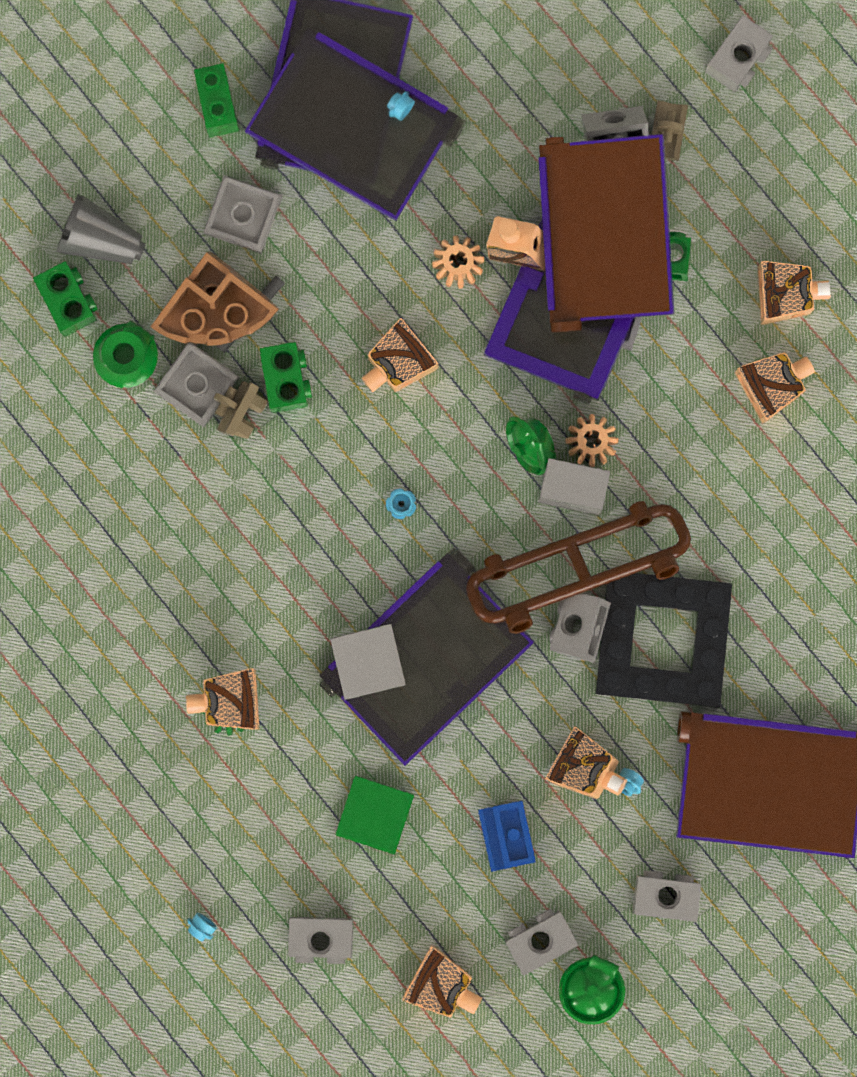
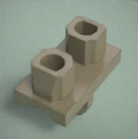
[652,100,688,161]
[213,381,268,439]

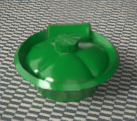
[93,321,158,388]
[506,416,556,475]
[559,955,625,1025]

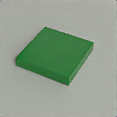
[335,775,414,855]

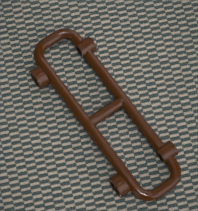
[466,501,691,634]

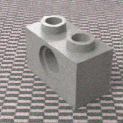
[705,15,773,93]
[582,106,649,141]
[550,593,611,663]
[632,870,701,922]
[504,908,579,976]
[288,917,353,964]

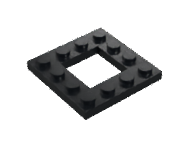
[595,573,732,708]

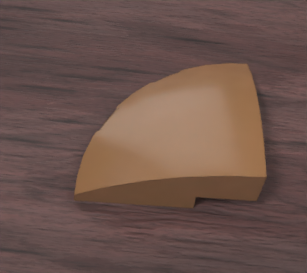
[151,251,279,346]

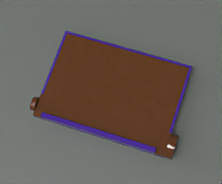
[539,134,675,333]
[676,711,857,858]

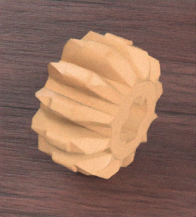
[432,236,484,289]
[565,414,619,467]

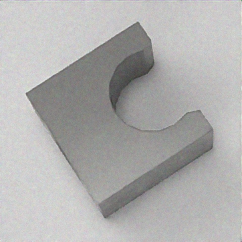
[538,458,611,516]

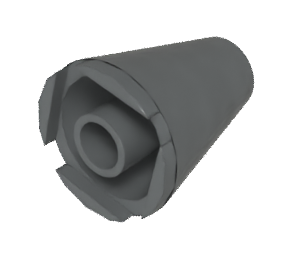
[56,194,146,264]

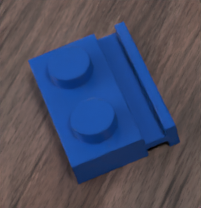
[478,800,536,872]

